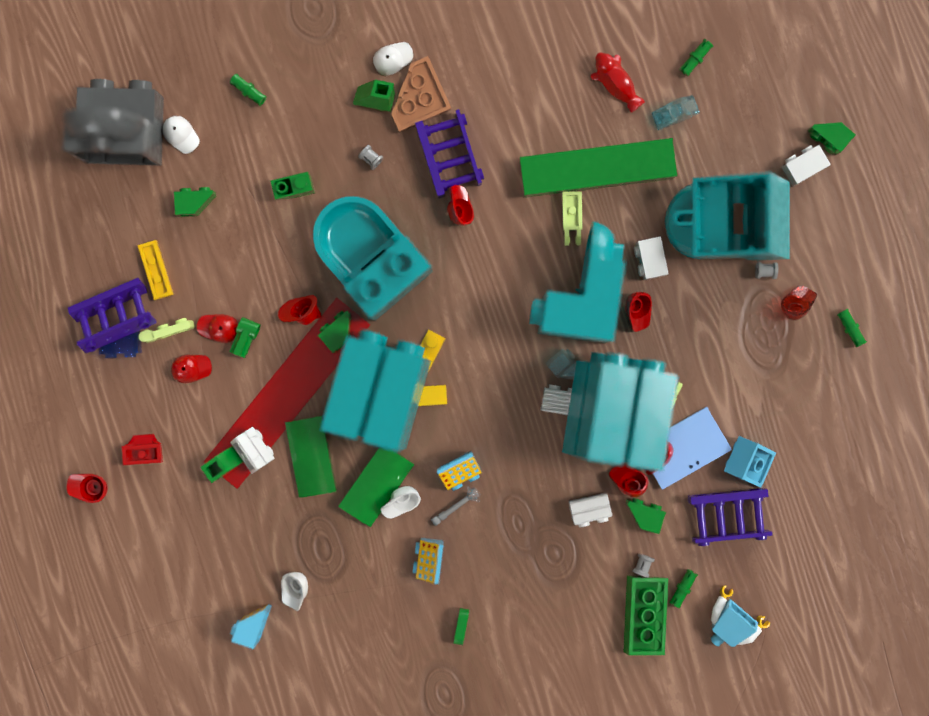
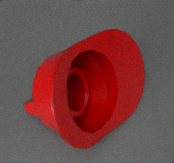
[278,295,321,325]

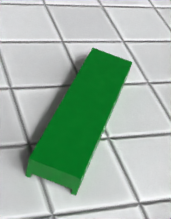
[520,138,677,198]

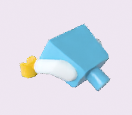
[711,585,770,647]

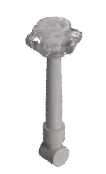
[431,486,481,526]

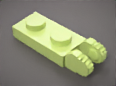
[562,191,582,246]
[139,318,195,343]

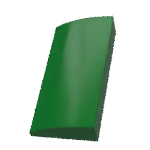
[285,415,337,498]
[338,447,414,527]
[623,576,668,655]

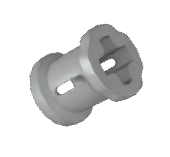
[358,145,384,170]
[755,261,778,279]
[632,553,655,578]

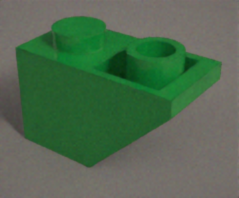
[353,80,395,112]
[807,122,856,155]
[271,172,315,200]
[174,187,216,217]
[318,310,351,353]
[200,446,243,483]
[626,498,666,534]

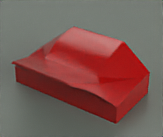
[122,434,163,465]

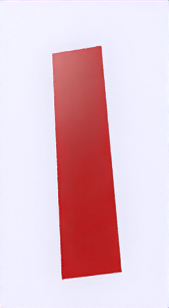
[203,297,370,489]

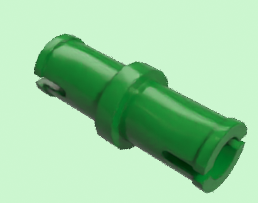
[679,39,713,77]
[230,74,267,106]
[837,309,867,348]
[669,569,698,608]

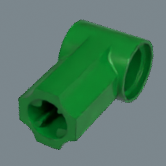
[229,317,261,358]

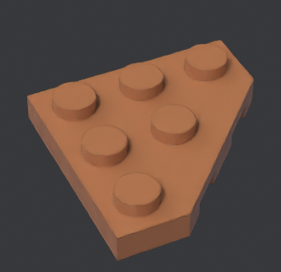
[391,56,452,133]

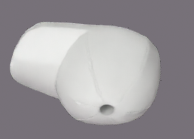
[373,42,413,76]
[162,116,200,154]
[380,486,421,519]
[281,572,308,611]

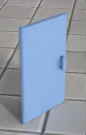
[653,407,732,490]

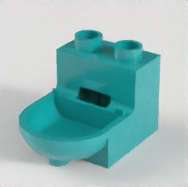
[665,173,790,261]
[313,196,433,321]
[529,221,625,344]

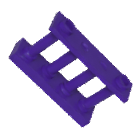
[415,109,484,199]
[67,278,157,353]
[688,488,773,546]

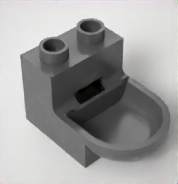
[62,79,164,166]

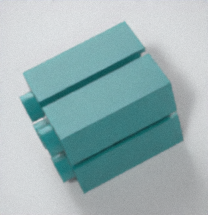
[321,329,431,452]
[562,352,678,471]

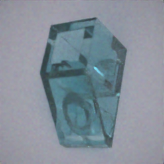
[651,95,700,130]
[544,348,576,379]

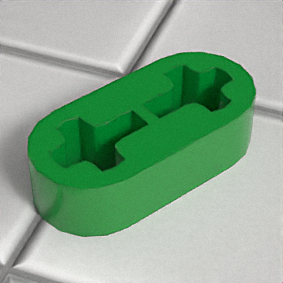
[453,608,469,645]

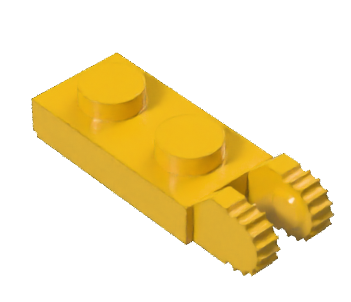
[420,329,446,372]

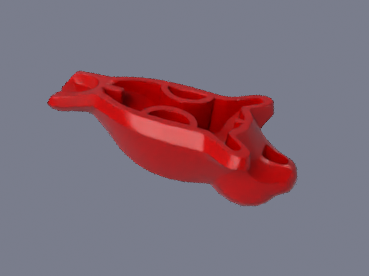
[591,52,645,113]

